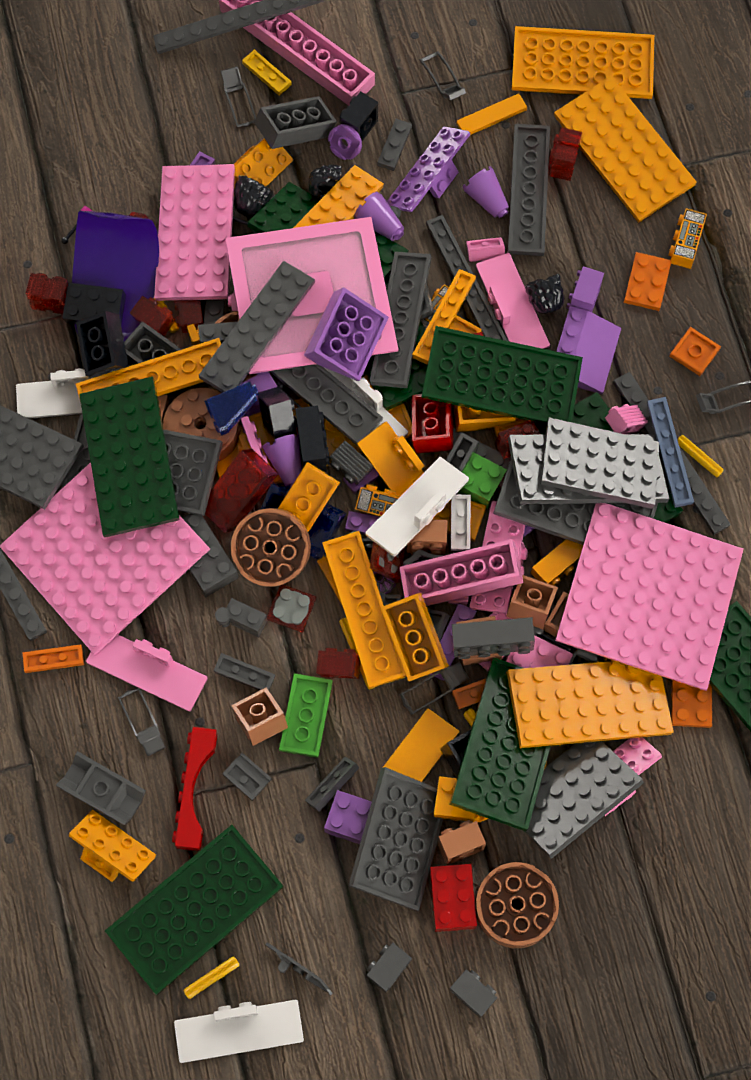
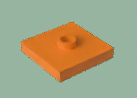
[669,327,721,376]

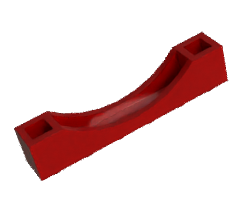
[172,727,218,851]

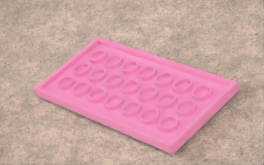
[154,164,235,301]

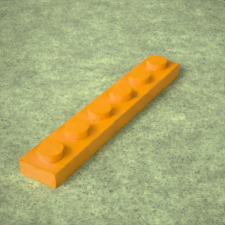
[412,269,476,365]

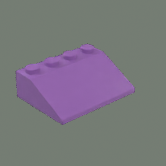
[304,287,389,381]
[557,306,621,394]

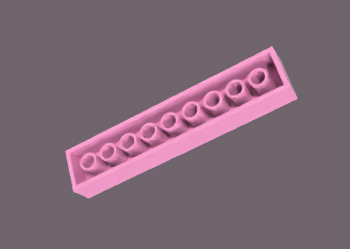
[219,0,375,106]

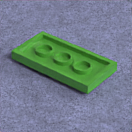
[279,673,333,758]

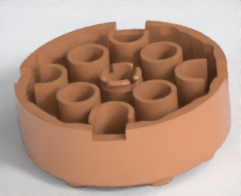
[163,388,241,462]
[231,508,311,587]
[475,862,559,948]

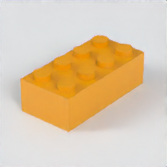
[381,593,449,681]

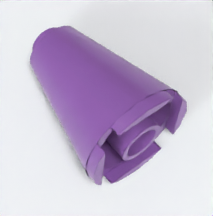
[462,166,509,219]
[354,192,404,241]
[262,434,303,488]

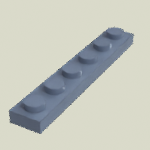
[647,397,694,508]

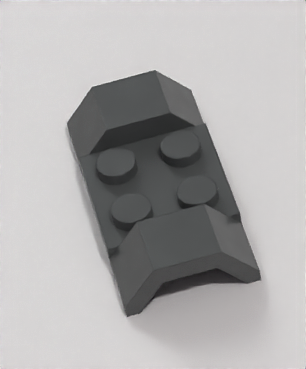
[56,751,146,826]

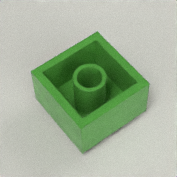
[457,453,507,509]

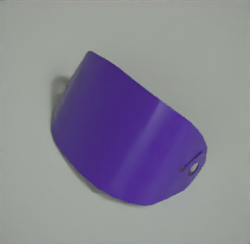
[72,211,159,342]

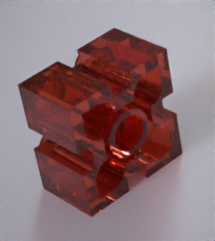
[548,127,582,181]
[25,273,68,315]

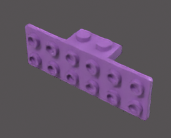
[387,127,470,212]

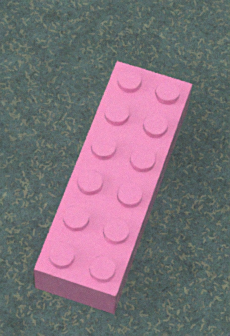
[400,539,524,606]

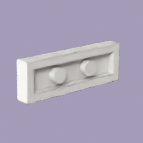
[451,494,471,551]

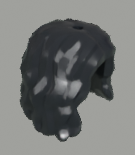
[308,164,342,200]
[234,175,273,217]
[525,274,564,314]

